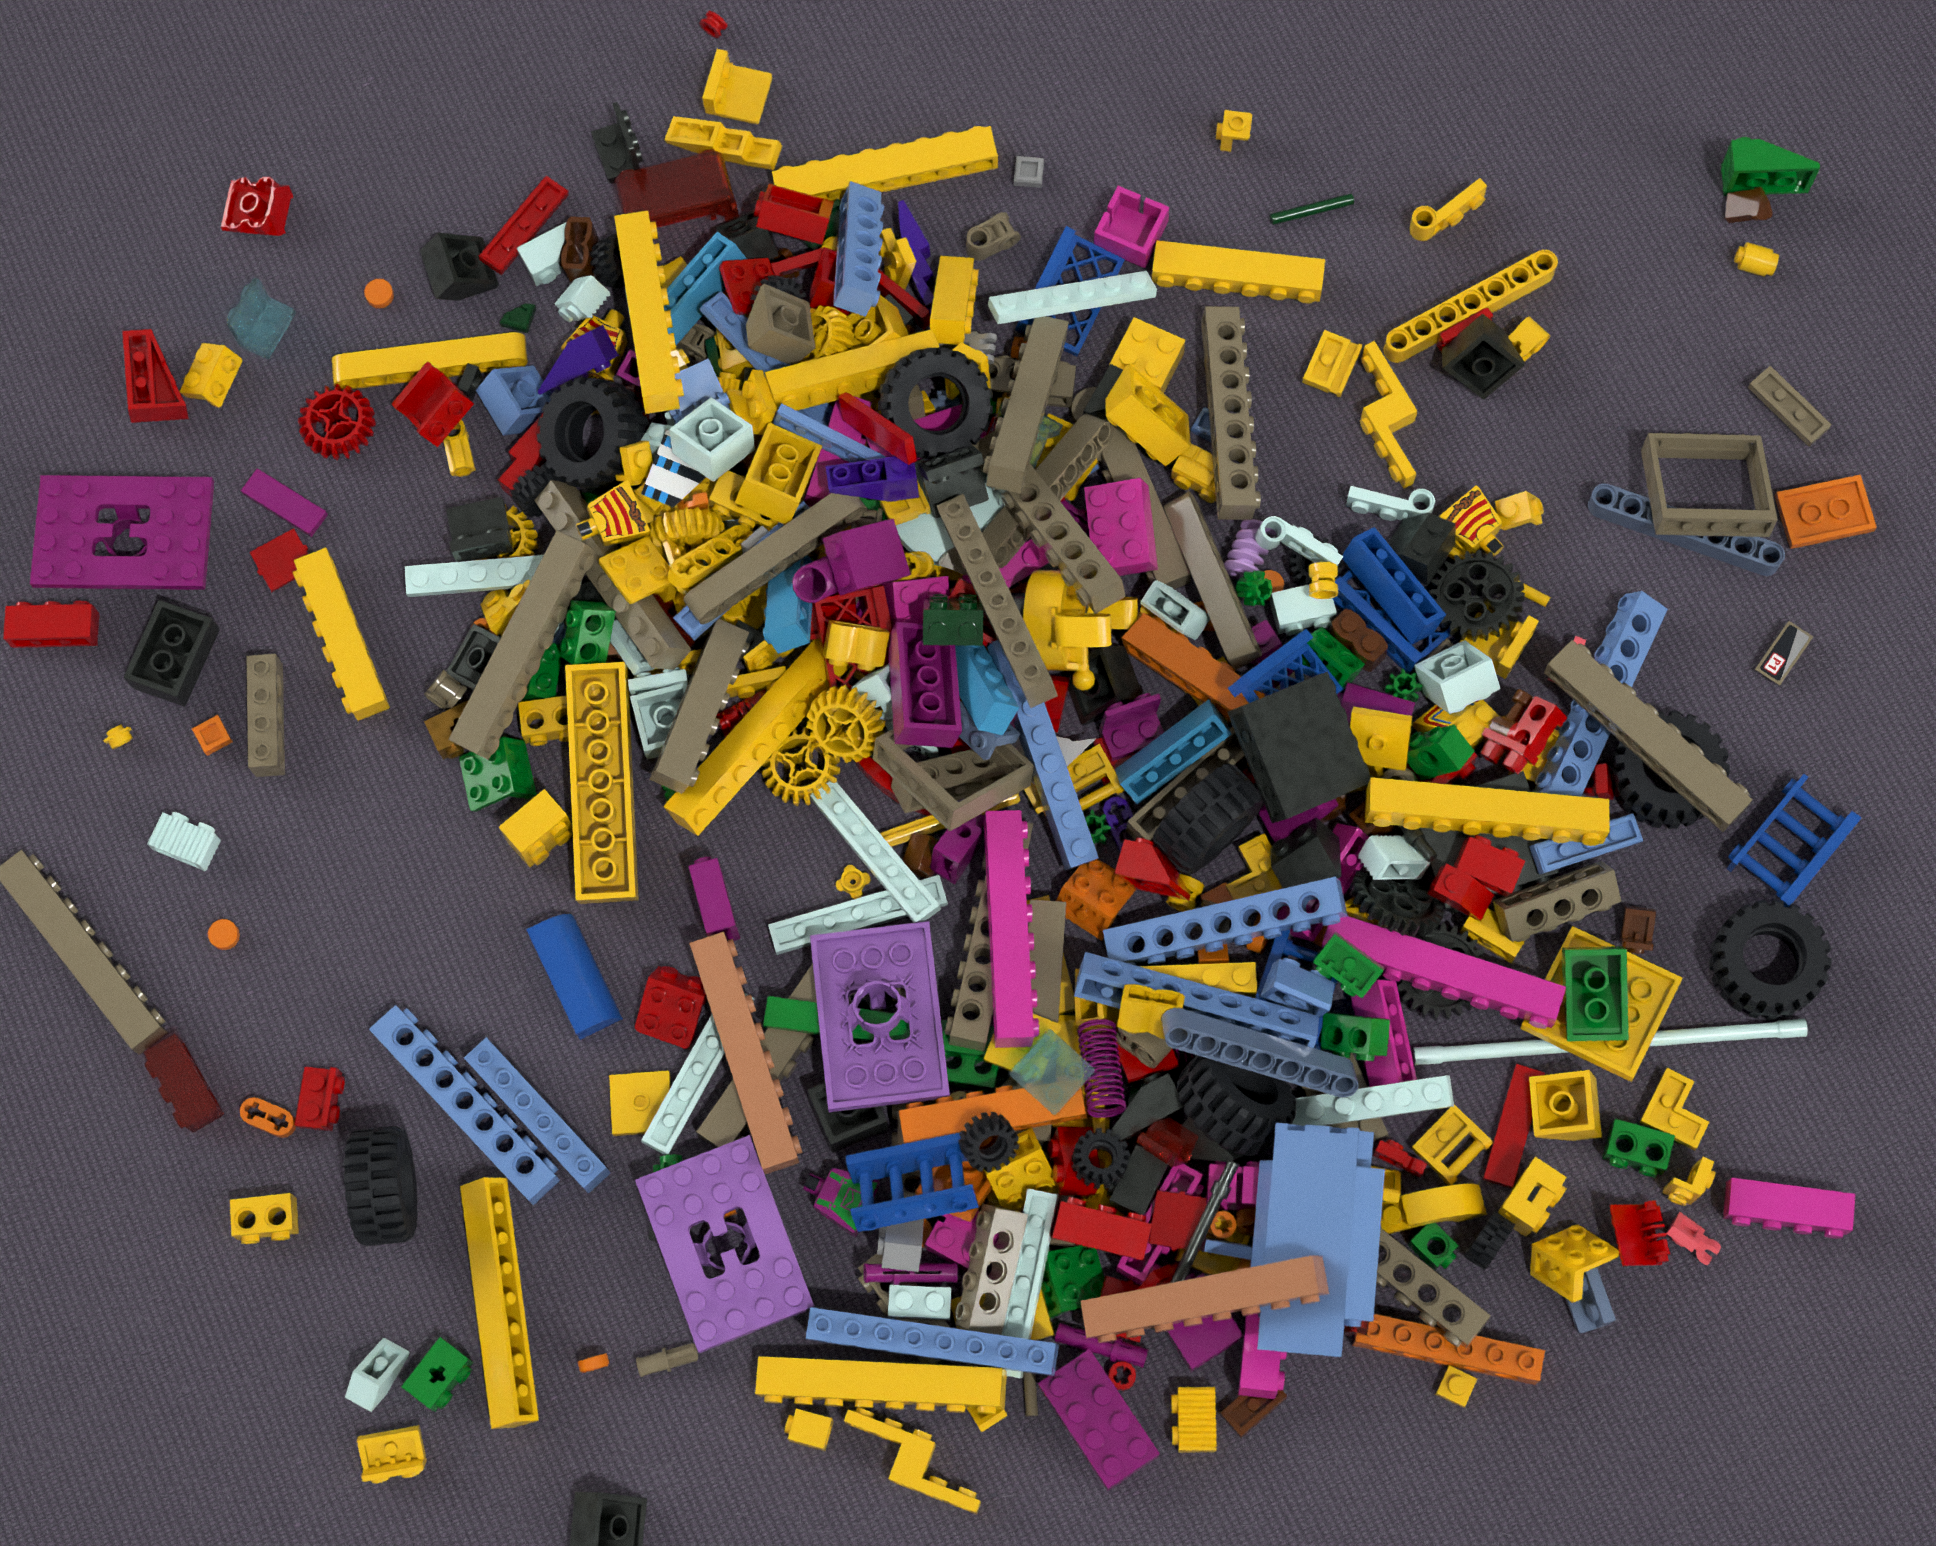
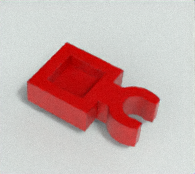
[1373,1139,1427,1178]
[1137,1263,1179,1290]

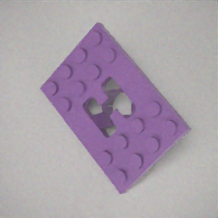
[810,921,950,1112]
[635,1135,815,1353]

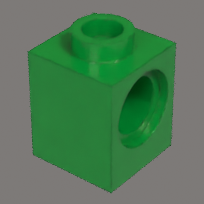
[1408,1223,1459,1271]

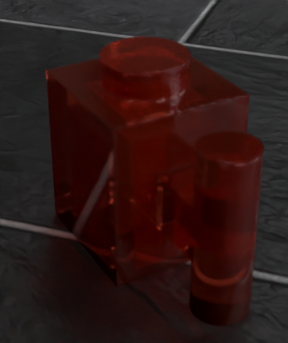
[1137,1118,1199,1167]

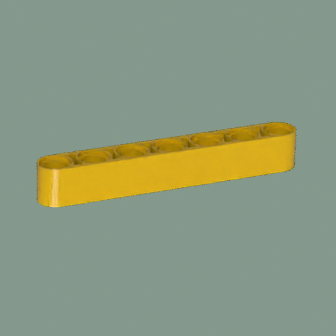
[1384,249,1558,363]
[332,332,528,390]

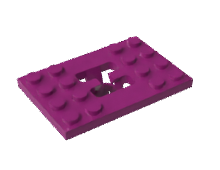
[30,475,214,590]

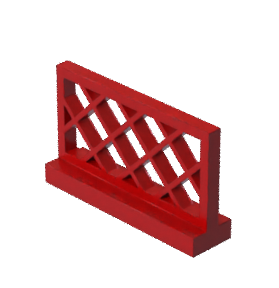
[813,586,892,707]

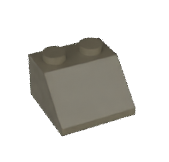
[746,284,815,365]

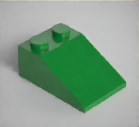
[1721,137,1820,196]
[1562,946,1629,1041]

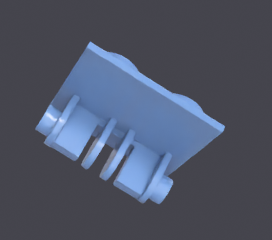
[669,358,731,424]

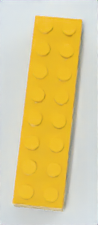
[565,662,639,904]

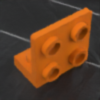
[1056,859,1136,941]

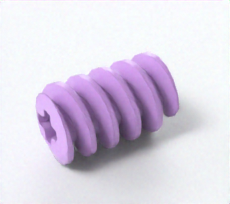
[1224,519,1276,581]

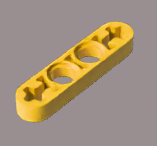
[667,525,753,588]

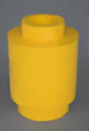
[1734,242,1779,277]

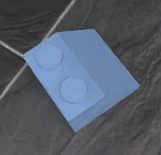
[476,365,551,436]
[1260,958,1334,1017]

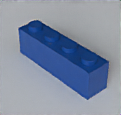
[1342,527,1446,645]

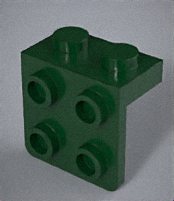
[923,594,983,646]

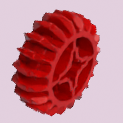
[298,384,376,461]

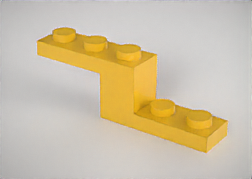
[1360,341,1417,489]
[647,649,786,698]
[844,1407,981,1514]

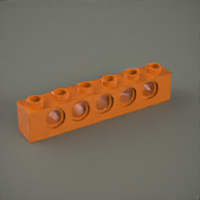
[1352,1314,1545,1385]

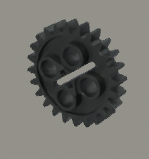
[1429,550,1525,642]
[1349,866,1445,937]
[1391,923,1485,1020]

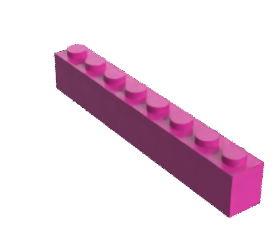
[983,810,1039,1048]
[1320,916,1566,1029]

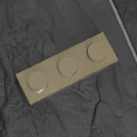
[1748,366,1832,447]

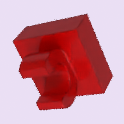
[1583,764,1614,800]

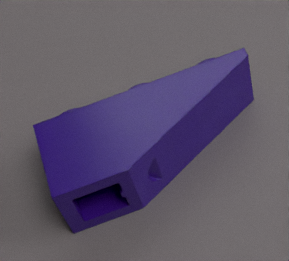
[537,325,619,395]
[825,456,919,502]

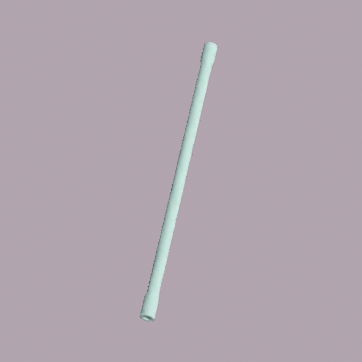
[1413,1019,1807,1065]

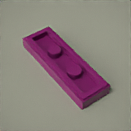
[241,468,328,537]

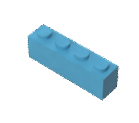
[664,232,747,345]
[763,555,813,654]
[955,645,1020,735]
[1115,699,1232,804]

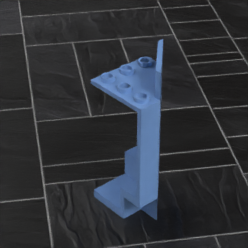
[1251,1123,1385,1357]

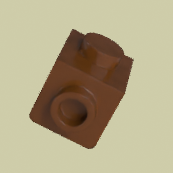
[1620,906,1656,954]

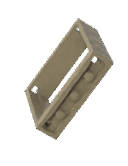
[1641,432,1778,537]
[873,729,1034,831]

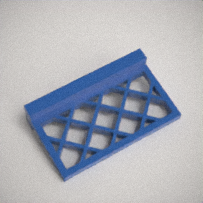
[1015,226,1125,357]
[1333,570,1451,674]
[1228,629,1343,703]

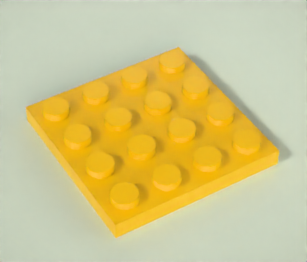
[1520,926,1683,1082]

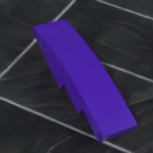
[898,200,934,315]

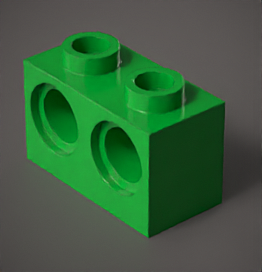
[561,601,616,665]
[1301,627,1365,692]
[1320,1013,1390,1061]
[945,1052,999,1094]
[1602,1119,1675,1177]

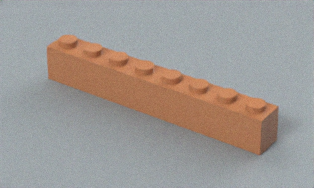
[690,932,803,1174]
[1081,1255,1329,1343]

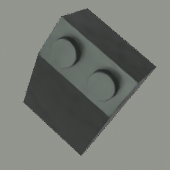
[1099,1072,1184,1151]

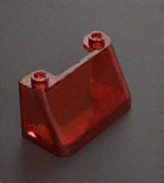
[615,149,739,228]

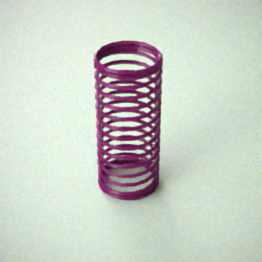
[792,555,839,603]
[1077,1019,1126,1118]

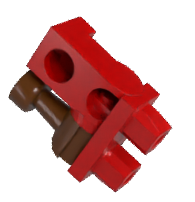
[1480,689,1567,775]

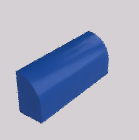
[526,914,623,1040]

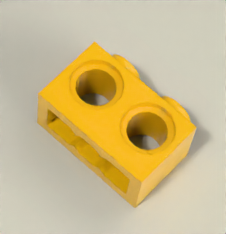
[518,696,569,746]
[230,1193,299,1244]

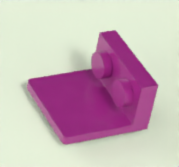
[1099,693,1164,762]

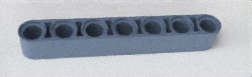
[1588,483,1785,576]
[1161,1008,1359,1098]

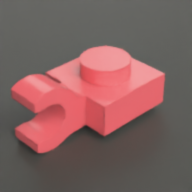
[1666,1212,1721,1265]

